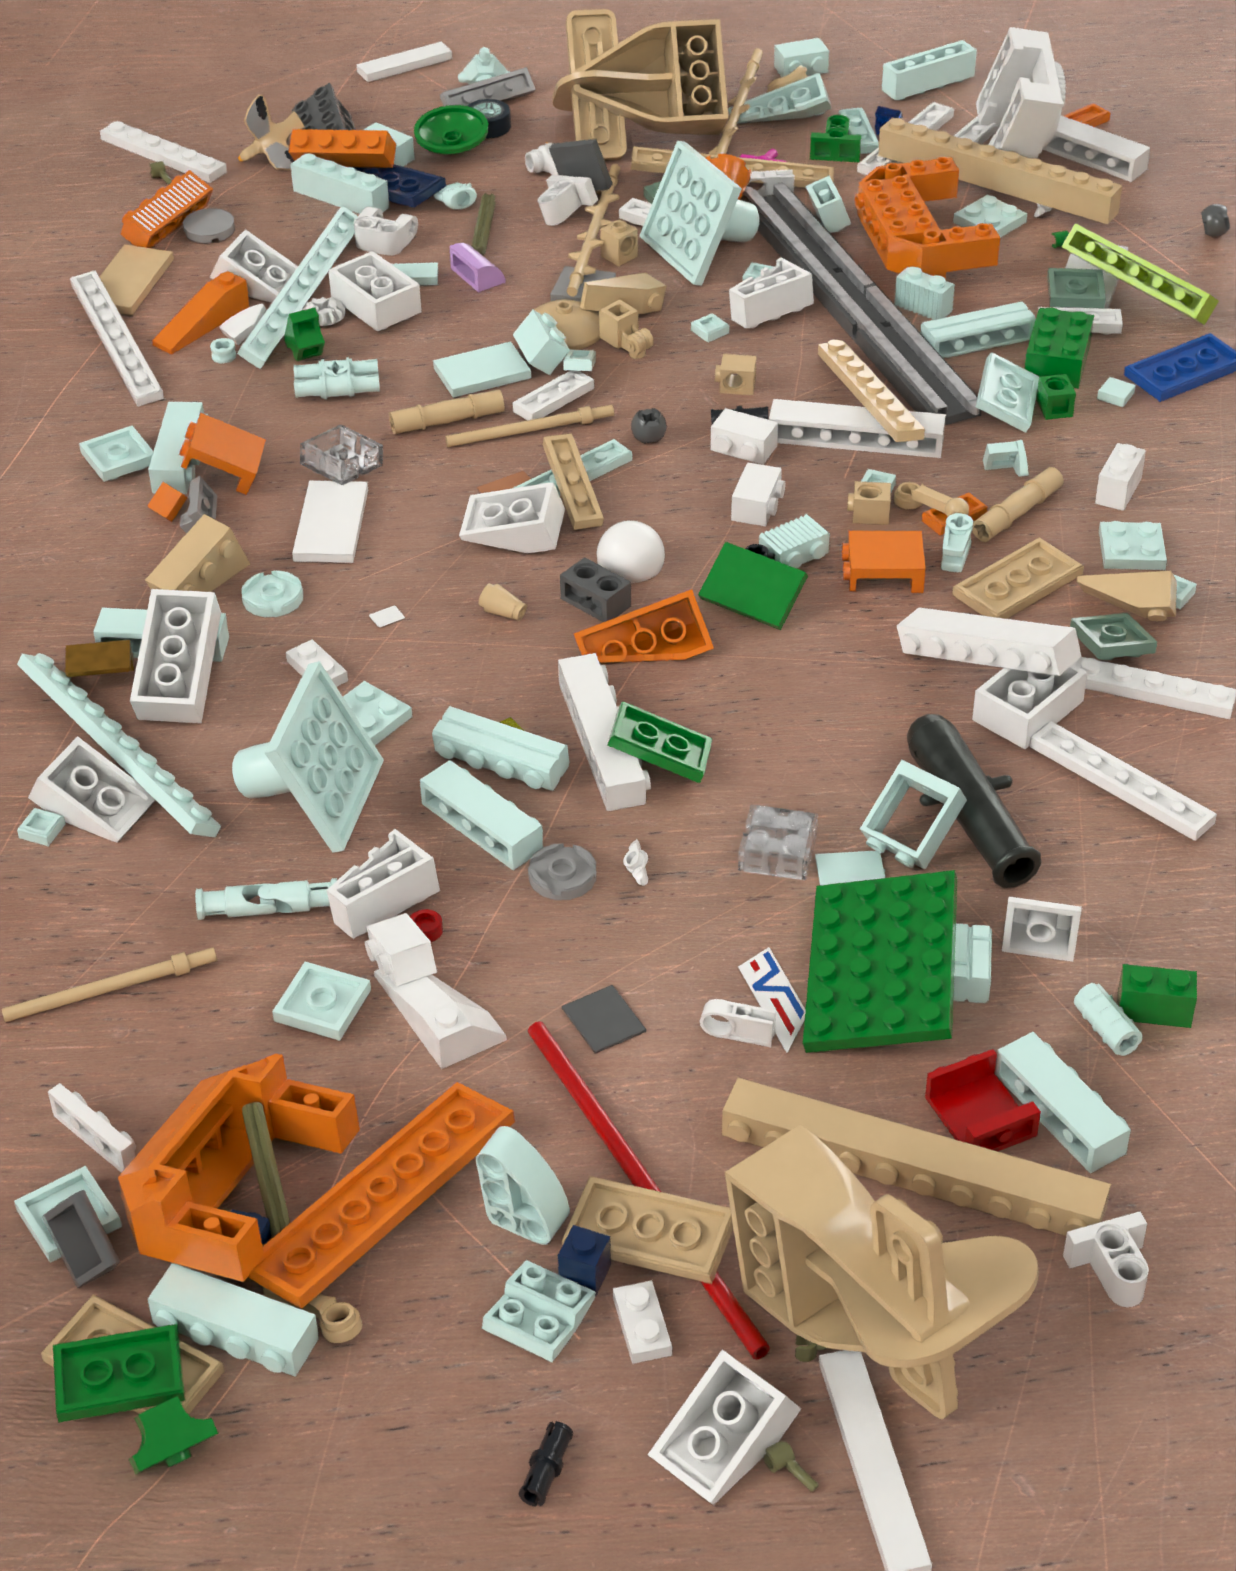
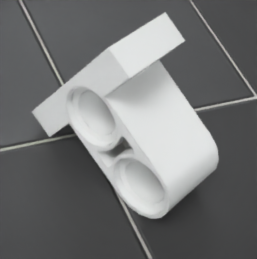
[538,175,598,225]
[1063,1212,1149,1307]

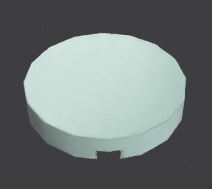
[242,570,303,617]

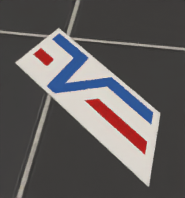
[738,947,805,1053]

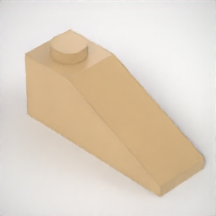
[580,272,666,314]
[1077,571,1177,621]

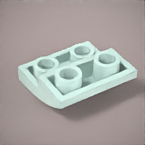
[482,1260,596,1362]

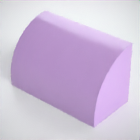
[449,243,505,292]

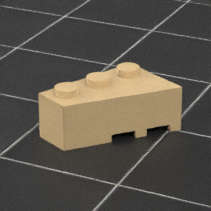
[145,514,250,592]

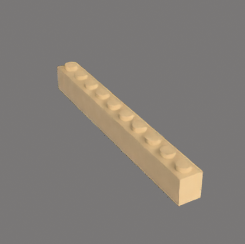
[878,118,1122,224]
[722,1078,1111,1236]

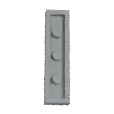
[440,67,536,106]

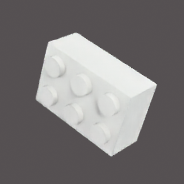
[328,251,422,332]
[972,664,1088,749]

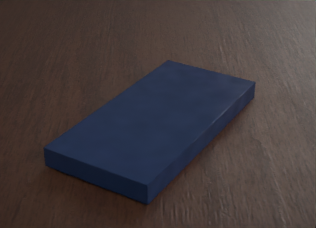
[353,164,446,208]

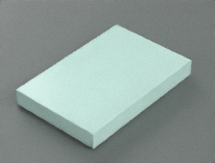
[433,342,531,398]
[976,353,1039,433]

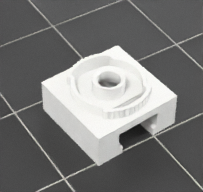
[976,27,1066,158]

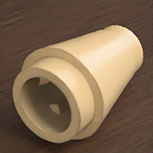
[479,583,527,621]

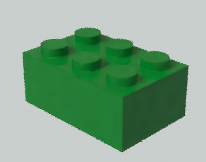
[1024,307,1094,389]

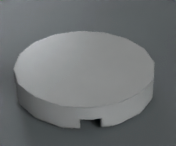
[183,208,235,244]
[528,843,597,900]

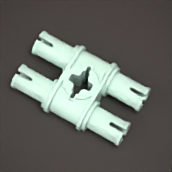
[293,357,380,399]

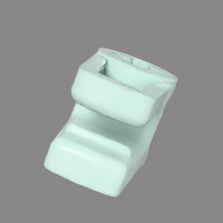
[941,513,973,572]

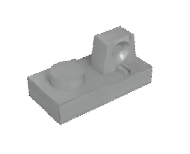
[180,476,217,534]

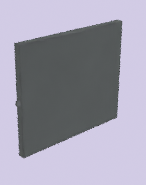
[562,985,646,1054]

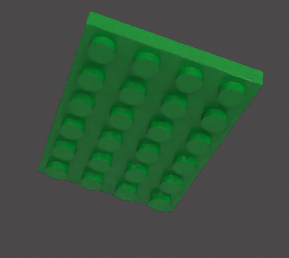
[803,870,958,1053]

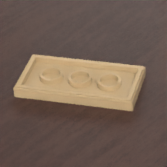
[83,245,174,316]
[952,537,1084,619]
[562,1176,733,1284]
[41,1295,224,1415]

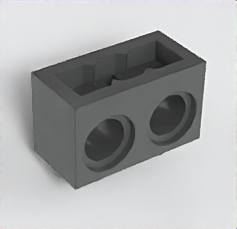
[560,557,631,622]

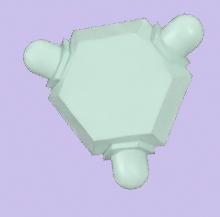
[458,47,510,84]

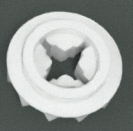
[302,296,345,326]

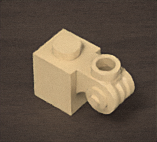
[599,300,653,359]

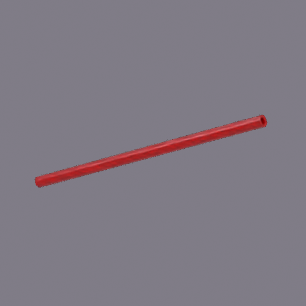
[528,1021,770,1360]

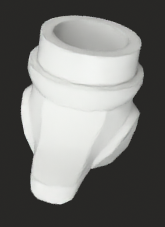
[525,142,558,175]

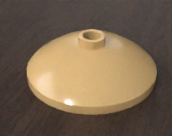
[528,299,601,350]

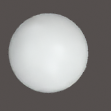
[597,520,665,583]

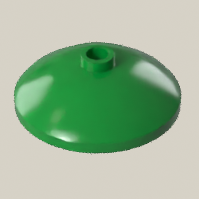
[414,105,488,155]

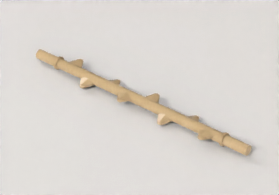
[709,48,763,155]
[567,164,620,297]

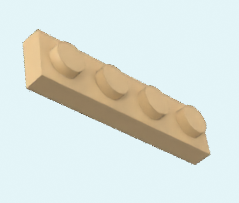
[543,434,604,530]

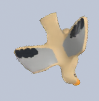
[238,94,304,170]

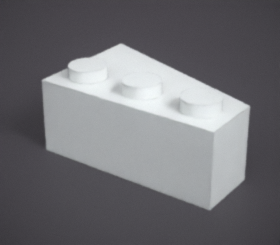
[729,258,814,328]
[327,829,440,939]

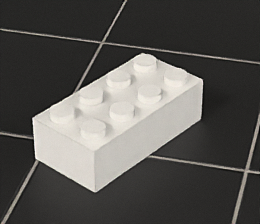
[130,589,221,723]

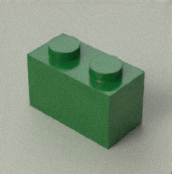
[1117,964,1197,1028]

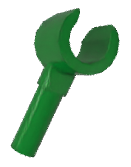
[1051,230,1069,248]

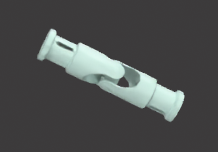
[195,878,337,920]

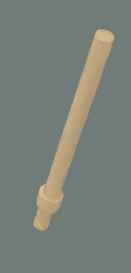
[445,405,614,447]
[1,947,217,1023]

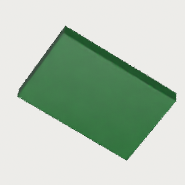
[698,541,808,630]
[607,701,712,783]
[53,1324,185,1423]

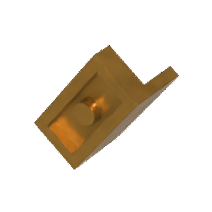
[65,640,134,677]

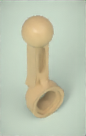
[894,482,969,517]
[263,1287,362,1343]

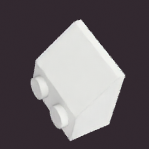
[1002,897,1082,962]

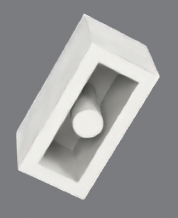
[711,408,778,465]
[1095,443,1146,511]
[731,462,785,526]
[365,913,437,987]

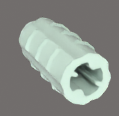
[1074,983,1143,1056]

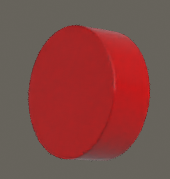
[409,909,443,942]

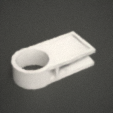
[748,169,794,197]
[700,999,776,1047]

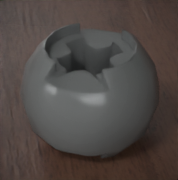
[1201,204,1230,237]
[631,408,667,444]

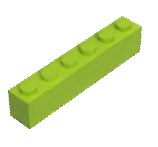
[1062,223,1219,325]

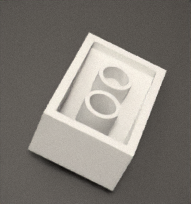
[210,230,298,303]
[459,482,565,554]
[28,736,156,843]
[648,1350,801,1505]

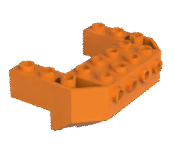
[855,157,1000,281]
[118,1053,360,1282]

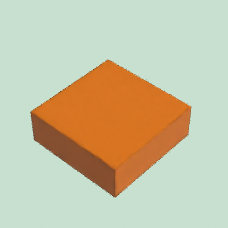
[147,482,188,522]

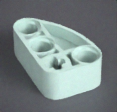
[476,1126,570,1245]

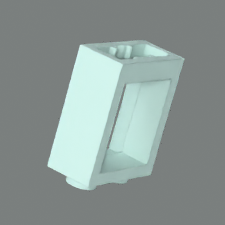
[860,760,967,869]

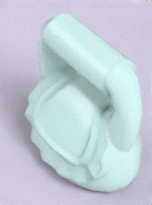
[434,182,477,210]

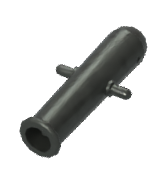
[907,714,1042,888]

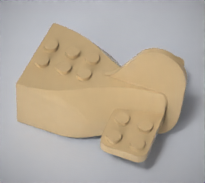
[552,9,728,161]
[725,1124,1038,1419]

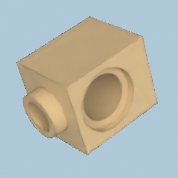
[600,219,638,266]
[715,354,757,395]
[847,481,891,525]

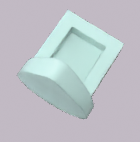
[983,440,1028,477]

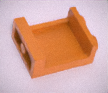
[179,412,266,495]
[842,531,926,593]

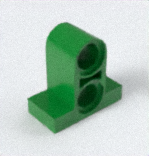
[810,115,861,163]

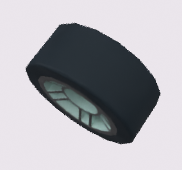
[467,99,511,139]

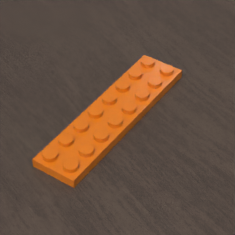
[248,1082,515,1309]

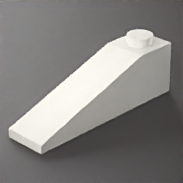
[374,969,506,1069]

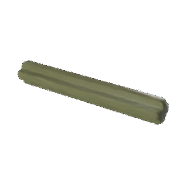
[471,193,496,256]
[242,1102,290,1239]

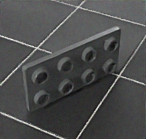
[292,83,356,130]

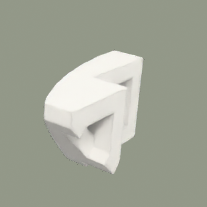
[219,303,267,345]

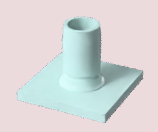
[639,140,759,286]
[232,661,384,853]

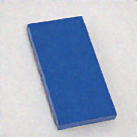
[1124,333,1236,402]

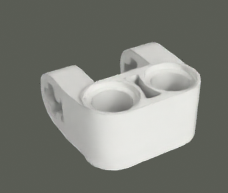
[354,206,418,256]

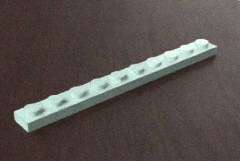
[237,206,358,369]
[17,653,221,837]

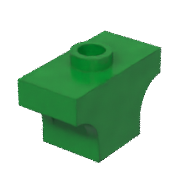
[284,307,325,361]
[129,1396,218,1475]

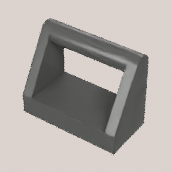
[42,1190,120,1288]

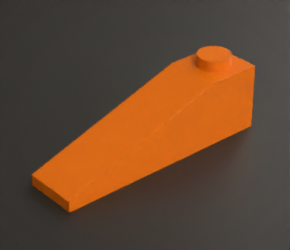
[152,271,250,355]
[573,589,714,663]

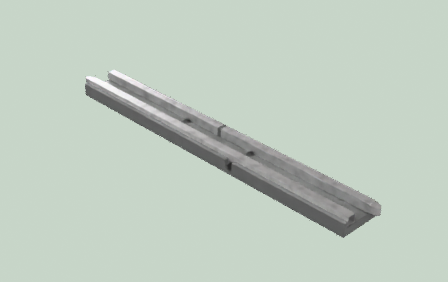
[741,182,982,425]

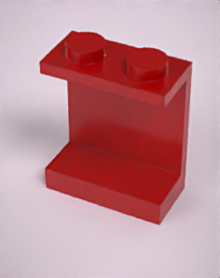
[925,1049,1041,1152]

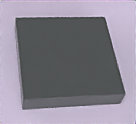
[549,139,613,191]

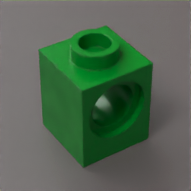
[1036,374,1076,420]

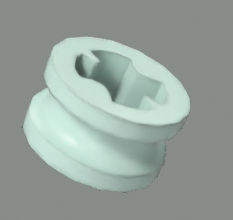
[210,338,237,363]

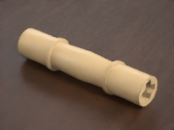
[389,390,505,435]
[972,467,1064,542]

